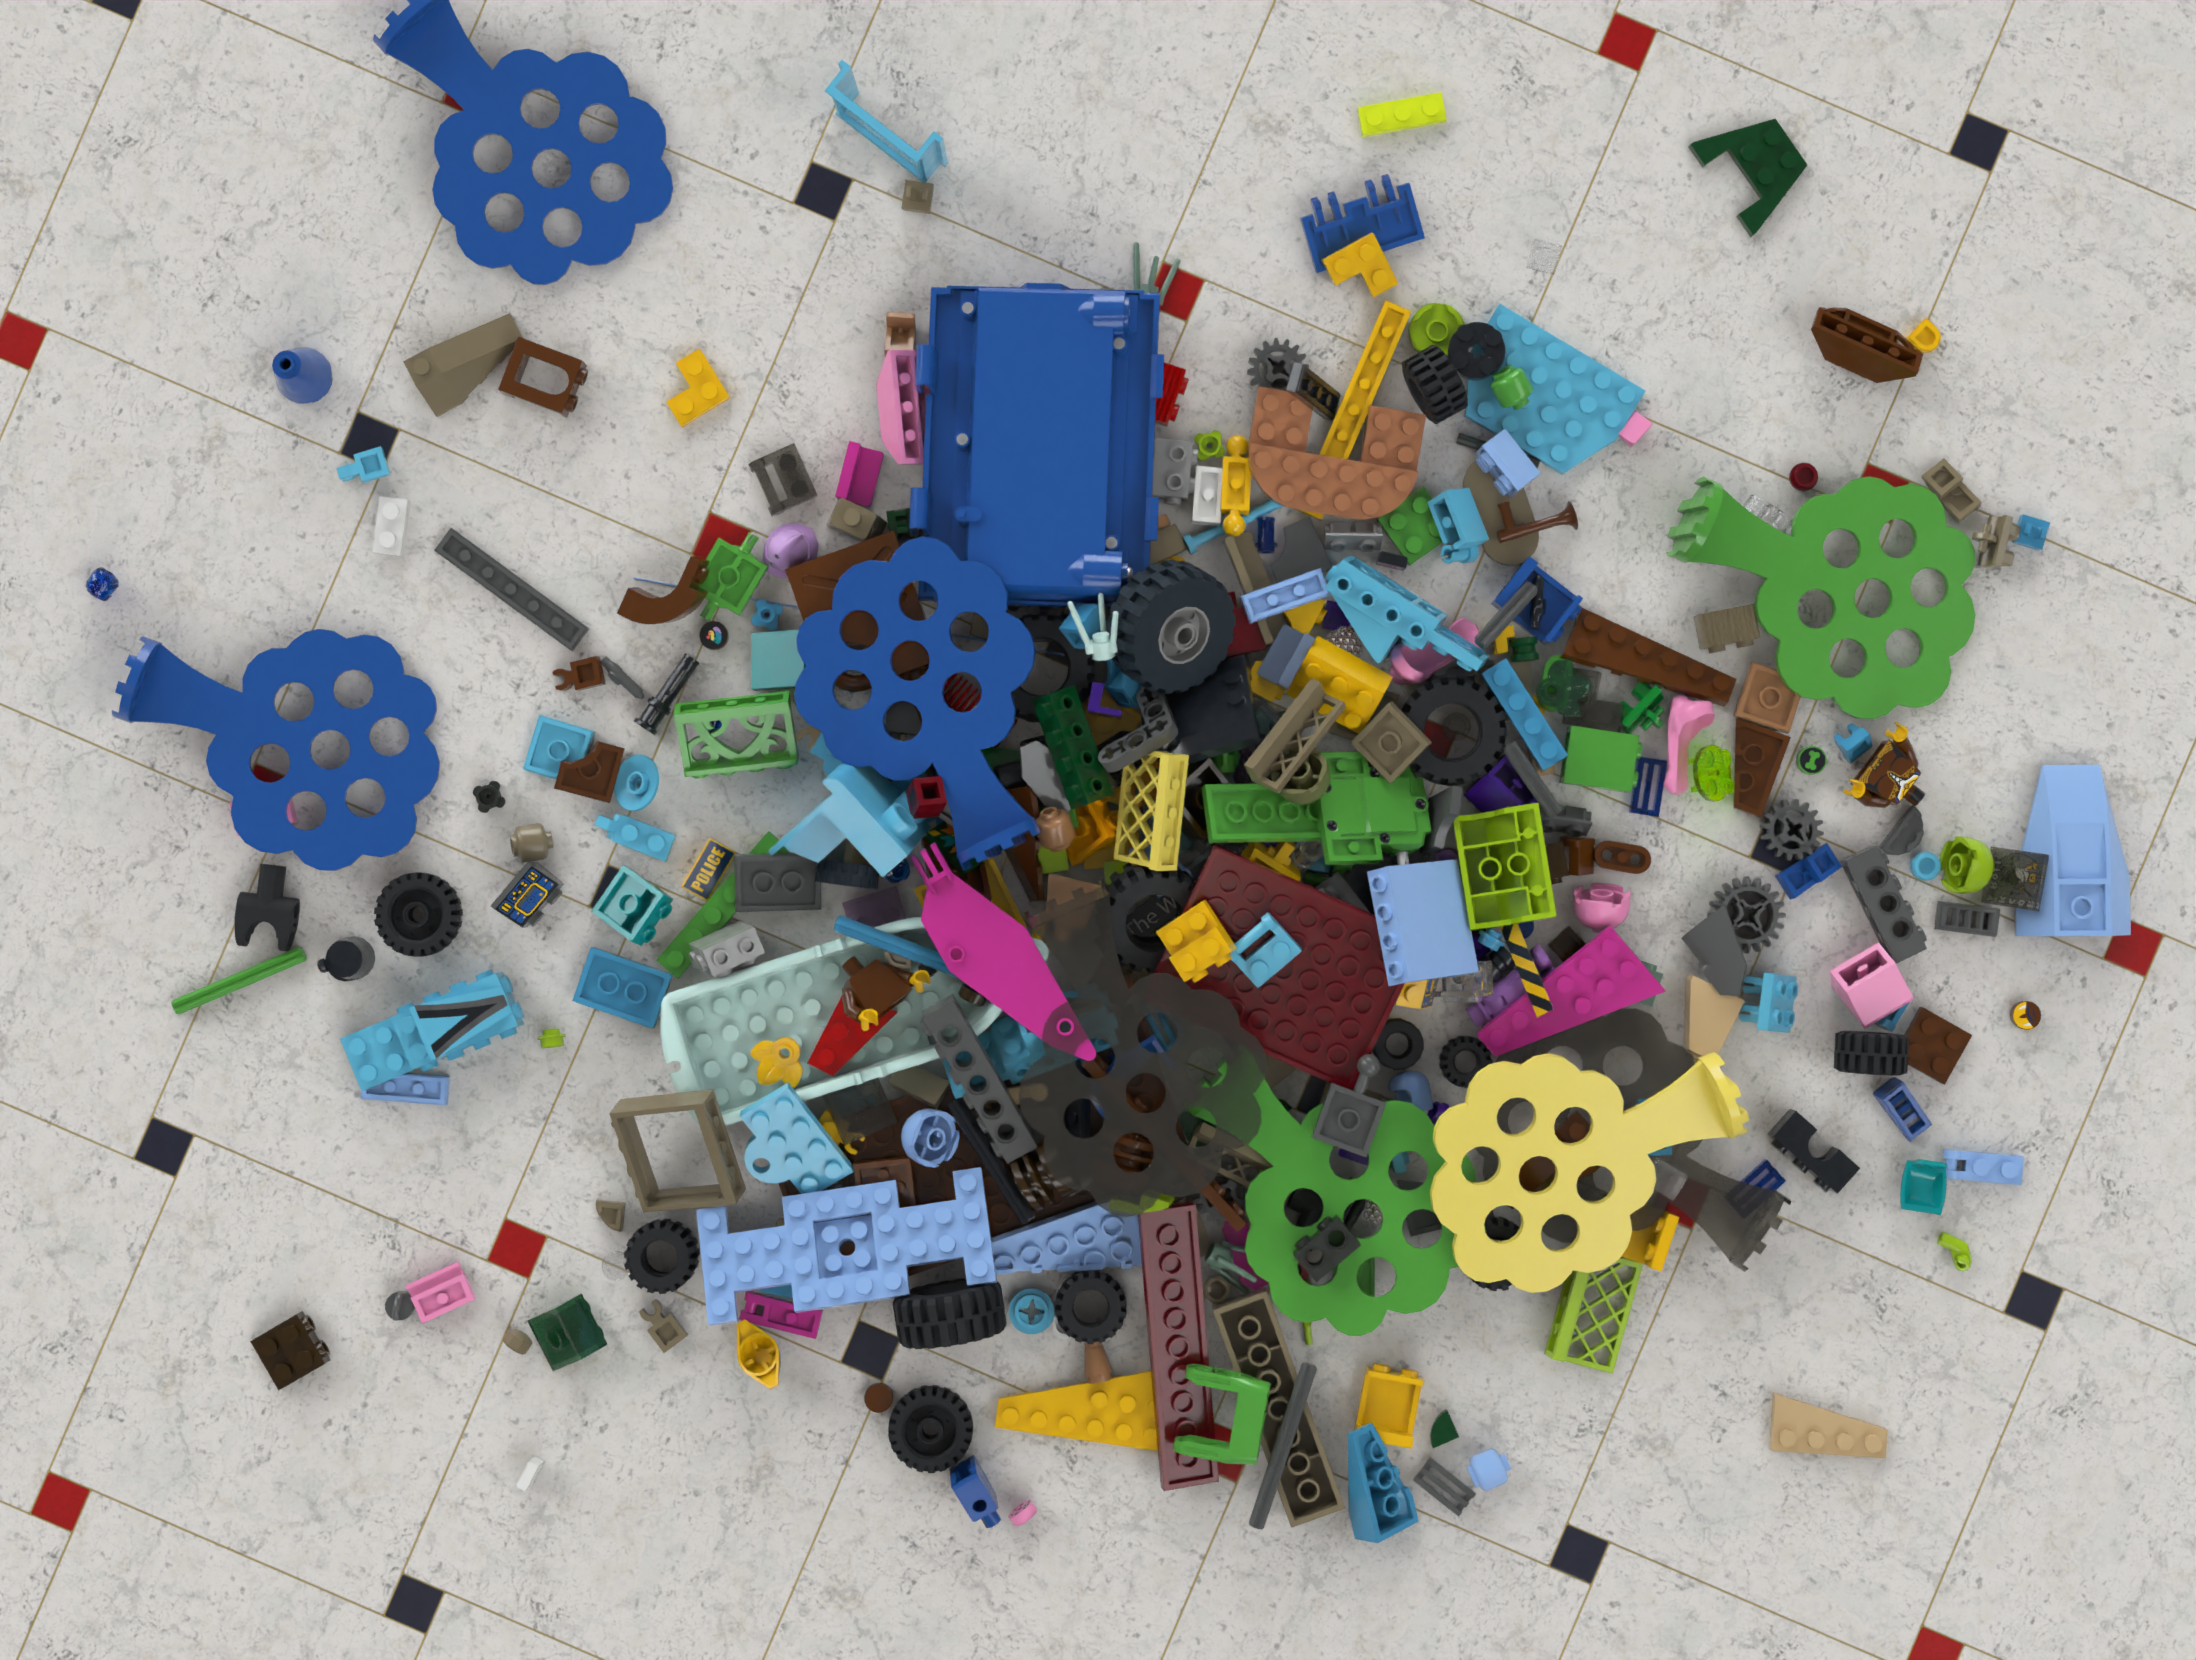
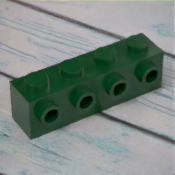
[1032,685,1113,809]

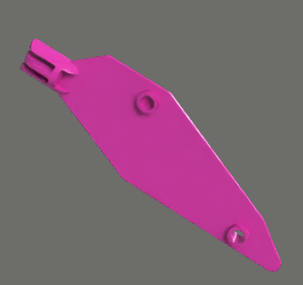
[910,842,1096,1061]

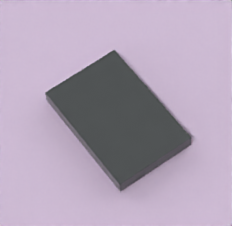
[734,853,821,912]

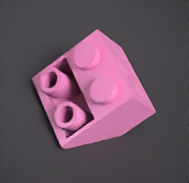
[1830,942,1913,1029]

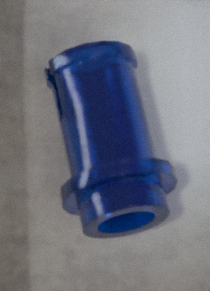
[1255,517,1277,554]

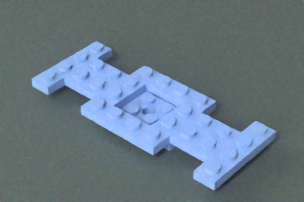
[696,1167,997,1326]

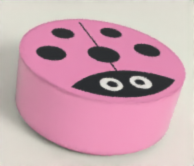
[1008,1500,1037,1526]

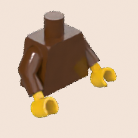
[842,956,931,1031]

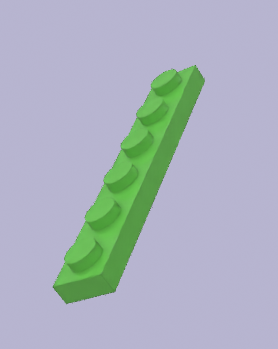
[657,831,790,979]

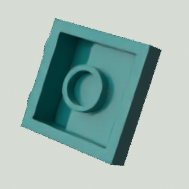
[591,865,673,946]

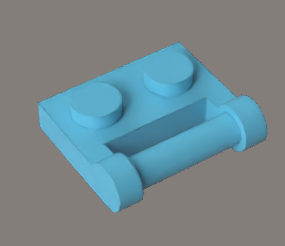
[1230,912,1302,988]

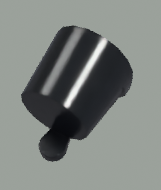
[317,936,375,982]

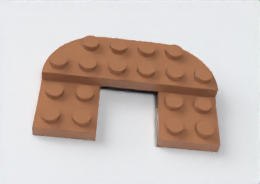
[1247,387,1426,520]

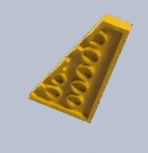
[994,1370,1158,1451]

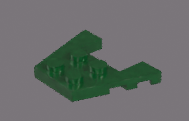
[1688,118,1807,237]

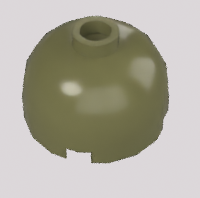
[1271,747,1331,805]

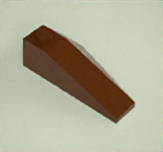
[1004,786,1044,902]
[1509,1111,1601,1209]

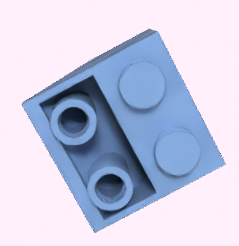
[1475,429,1541,498]

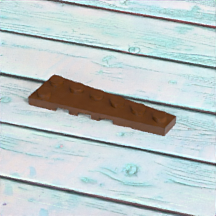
[1560,608,1737,707]

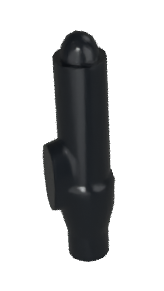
[1530,575,1546,630]

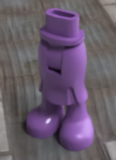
[1465,944,1555,1028]

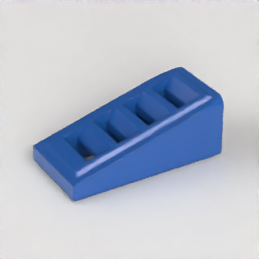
[1873,1077,1932,1142]

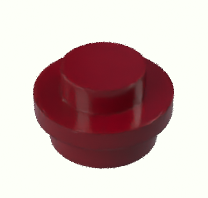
[1789,463,1818,491]

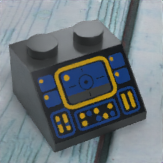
[491,862,564,928]

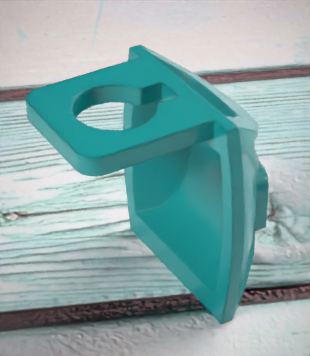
[1900,1159,1947,1215]

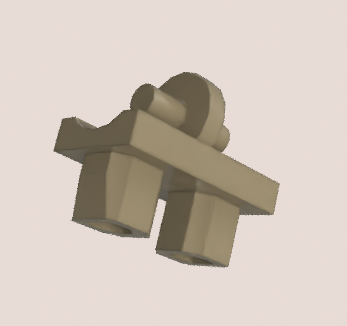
[1972,515,2021,568]

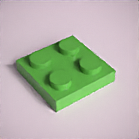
[1377,486,1443,566]

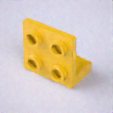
[1621,1204,1679,1272]

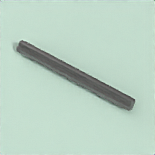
[1249,1362,1317,1530]

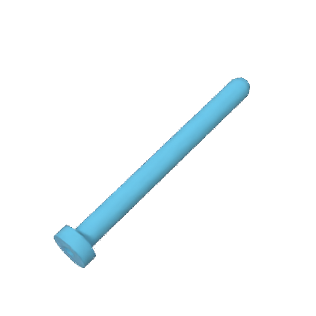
[1183,500,1283,555]

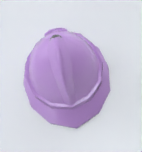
[762,523,818,578]

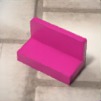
[835,441,884,507]

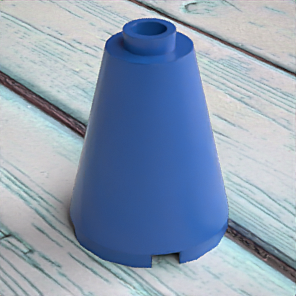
[272,347,333,404]

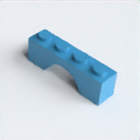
[1059,603,1142,708]
[1480,659,1568,773]

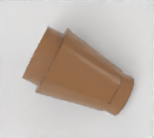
[1084,1342,1113,1384]

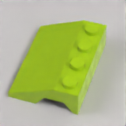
[1453,803,1557,931]

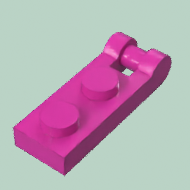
[739,1291,823,1339]

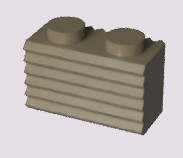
[1694,604,1761,654]

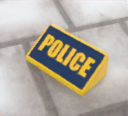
[681,838,737,901]

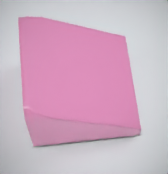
[1618,411,1653,448]

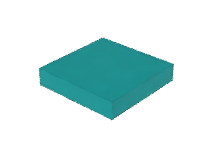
[751,629,806,691]

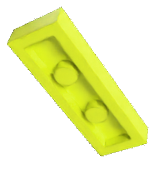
[1357,92,1447,138]

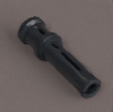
[634,653,700,735]

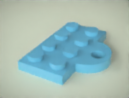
[740,1083,854,1194]

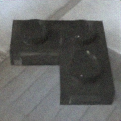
[1562,668,1625,733]

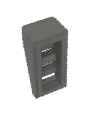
[1934,901,2000,937]

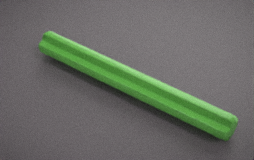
[171,947,307,1014]

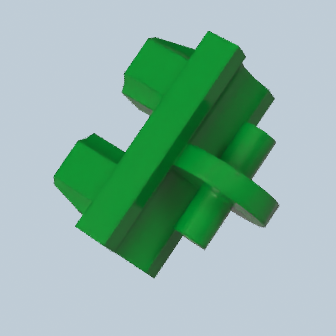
[1613,682,1665,734]

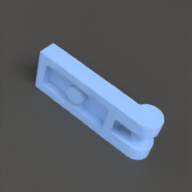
[1943,1149,2024,1185]

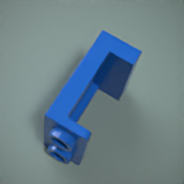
[1491,556,1583,645]

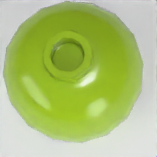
[1939,836,1994,894]

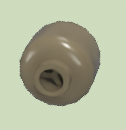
[510,823,553,863]

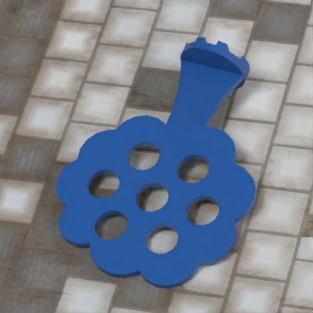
[373,0,673,285]
[794,537,1042,871]
[112,629,440,871]

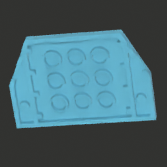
[1464,304,1645,475]

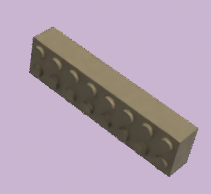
[1212,1287,1345,1528]

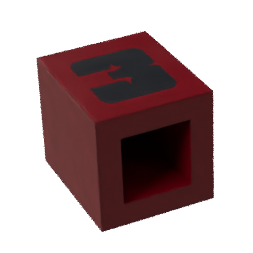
[906,776,947,819]

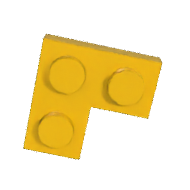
[1322,232,1399,297]
[666,348,730,428]

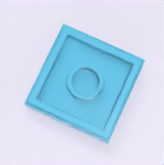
[523,715,595,779]

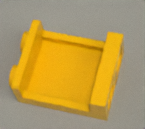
[1354,1363,1424,1449]

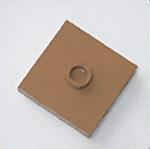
[1733,662,1801,734]

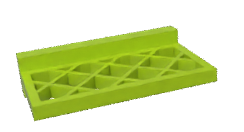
[1544,1257,1643,1374]

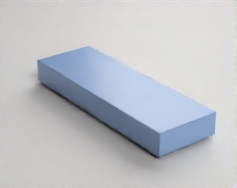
[1240,568,1331,624]
[360,1073,450,1105]

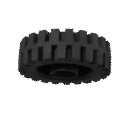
[374,872,463,957]
[888,1385,973,1473]

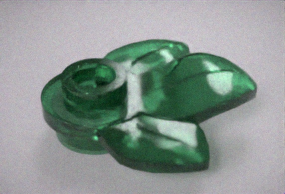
[1536,659,1592,717]

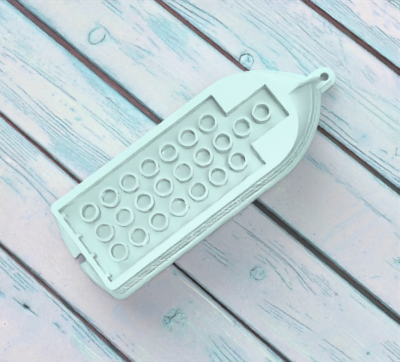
[660,917,1049,1126]

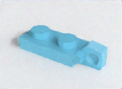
[595,813,677,862]

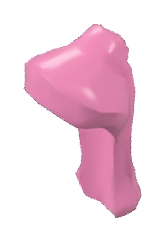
[1389,618,1479,685]
[1663,695,1715,795]

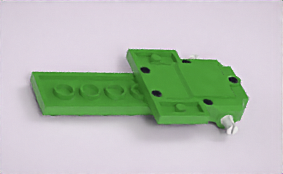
[1201,752,1432,865]

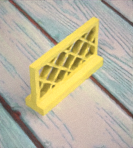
[1114,746,1189,871]

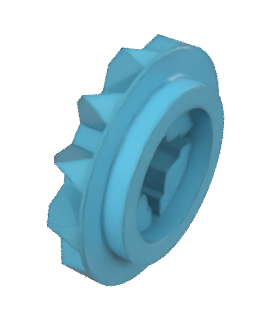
[1009,1288,1054,1334]

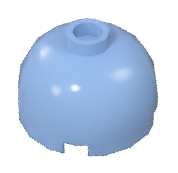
[901,1108,960,1168]

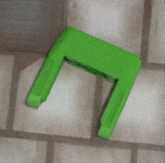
[1173,1364,1271,1465]

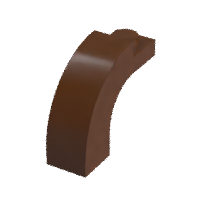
[617,556,710,624]

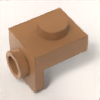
[884,312,916,357]

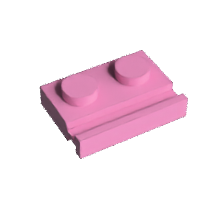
[405,1261,476,1324]

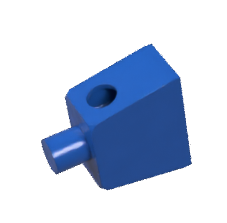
[949,1455,1001,1528]

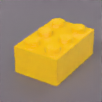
[1286,636,1393,734]

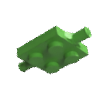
[699,532,769,621]

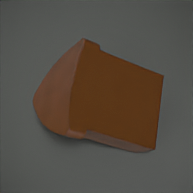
[1559,836,1595,876]

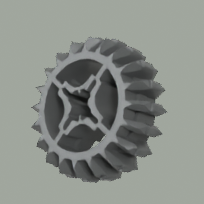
[1707,876,1786,954]

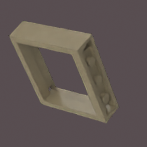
[609,1089,746,1213]

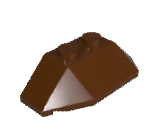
[1811,307,1923,383]

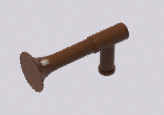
[1497,501,1578,543]

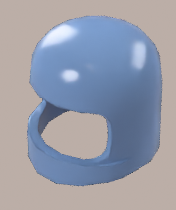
[1388,1071,1434,1111]

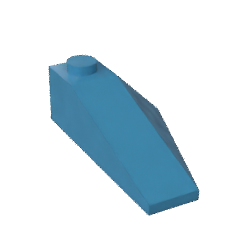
[1348,1423,1419,1543]

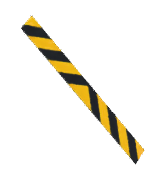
[1500,924,1553,1018]

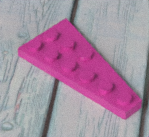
[1476,925,1666,1057]

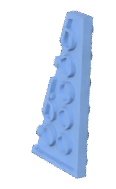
[991,1190,1142,1275]

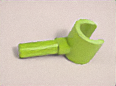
[1303,1322,1313,1345]

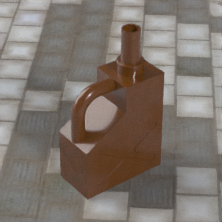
[785,531,930,725]

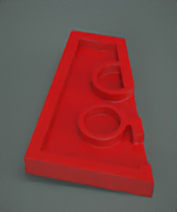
[807,996,898,1076]

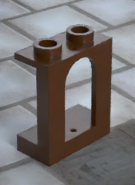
[498,337,588,418]

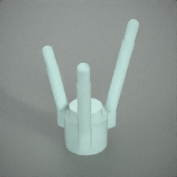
[1067,593,1118,661]

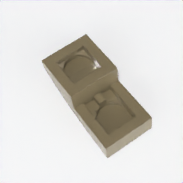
[1922,458,1982,524]

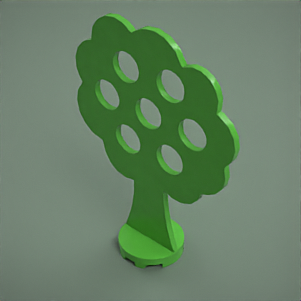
[1666,476,1976,719]
[1181,1043,1486,1336]

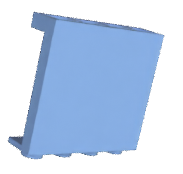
[1367,859,1479,986]

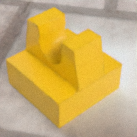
[1492,625,1515,655]

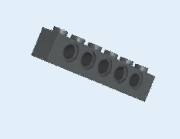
[920,994,1038,1164]

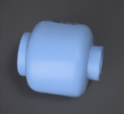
[1467,1448,1511,1491]

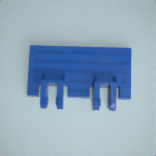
[1300,174,1425,273]

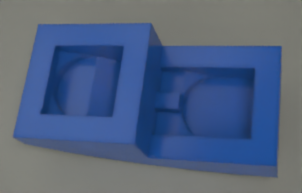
[1775,843,1842,900]

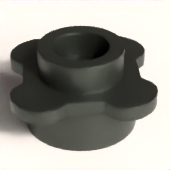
[473,781,505,813]

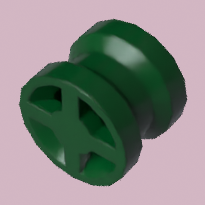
[1509,637,1539,663]

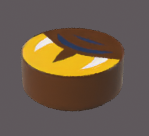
[2010,1001,2041,1030]

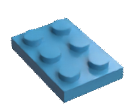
[572,947,673,1029]

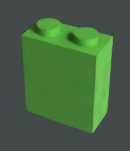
[1559,726,1642,793]

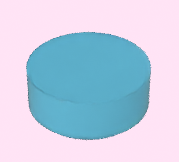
[1910,852,1941,881]

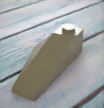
[403,313,523,417]

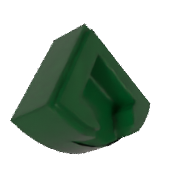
[1430,1409,1459,1449]

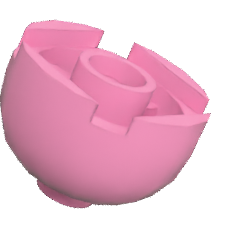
[1573,883,1631,933]

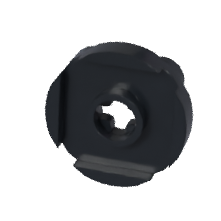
[1448,322,1505,381]

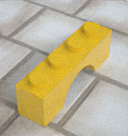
[1250,599,1327,704]

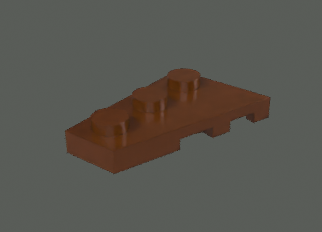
[1733,718,1791,818]

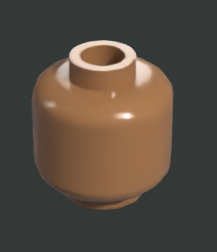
[1036,807,1076,852]

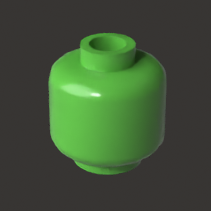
[1490,365,1533,410]

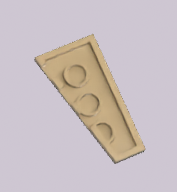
[1769,1392,1888,1458]

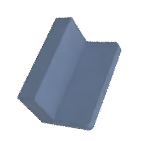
[1257,625,1315,690]

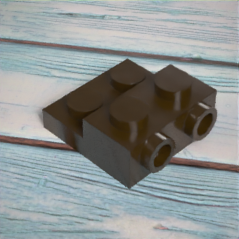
[250,1311,331,1391]

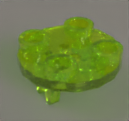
[1688,745,1734,802]

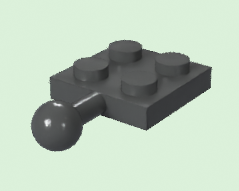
[1311,1054,1386,1157]

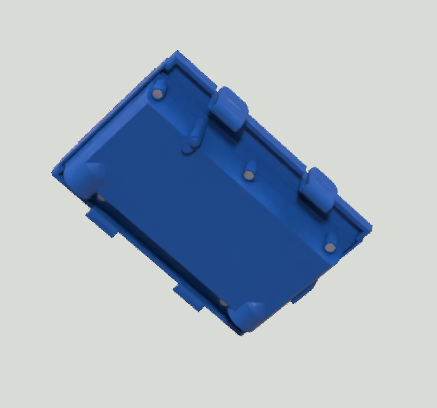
[909,283,1164,609]

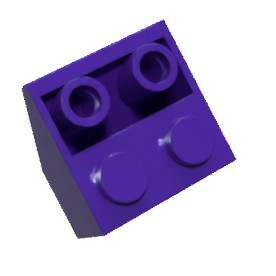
[1463,754,1538,813]

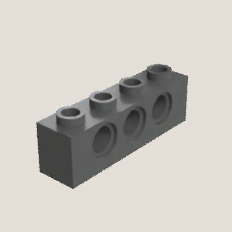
[1840,846,1927,964]

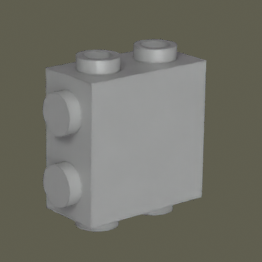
[1153,438,1198,505]
[688,921,765,978]

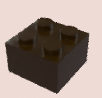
[1181,758,1230,839]

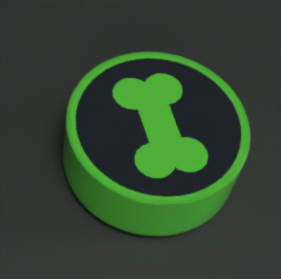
[1796,746,1827,775]

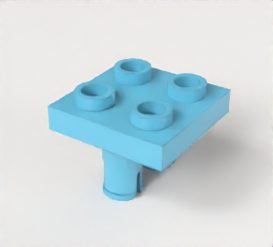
[1739,972,1798,1033]

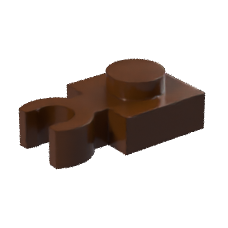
[552,656,606,691]

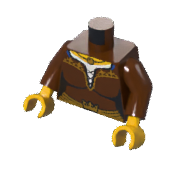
[1843,722,1925,808]

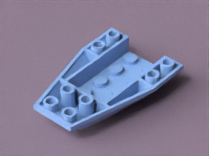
[2015,765,2131,936]

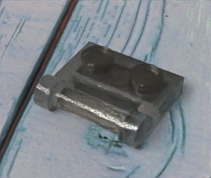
[748,443,818,517]

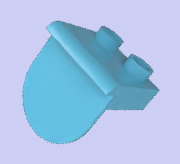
[768,762,931,877]

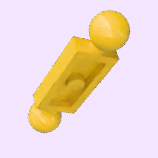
[1220,435,1251,537]

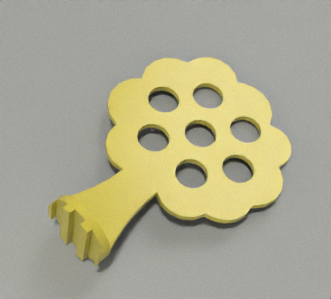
[1430,1052,1749,1293]

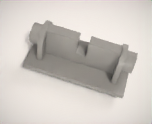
[1324,522,1383,552]

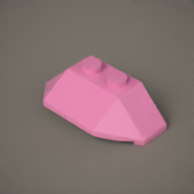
[876,350,931,465]

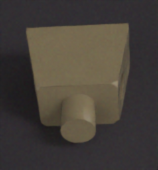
[826,498,887,542]

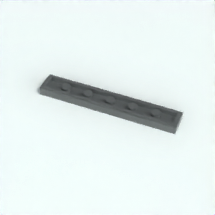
[434,528,589,651]

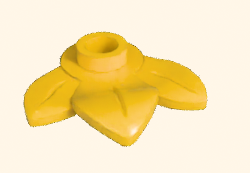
[750,1037,803,1088]

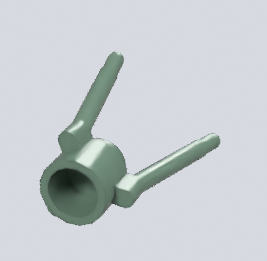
[1133,242,1181,306]
[1204,1239,1257,1294]

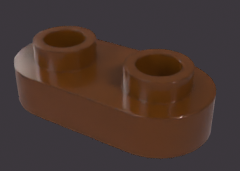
[1593,841,1651,874]

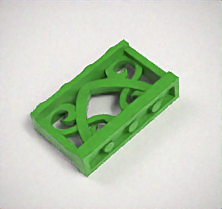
[673,691,799,779]

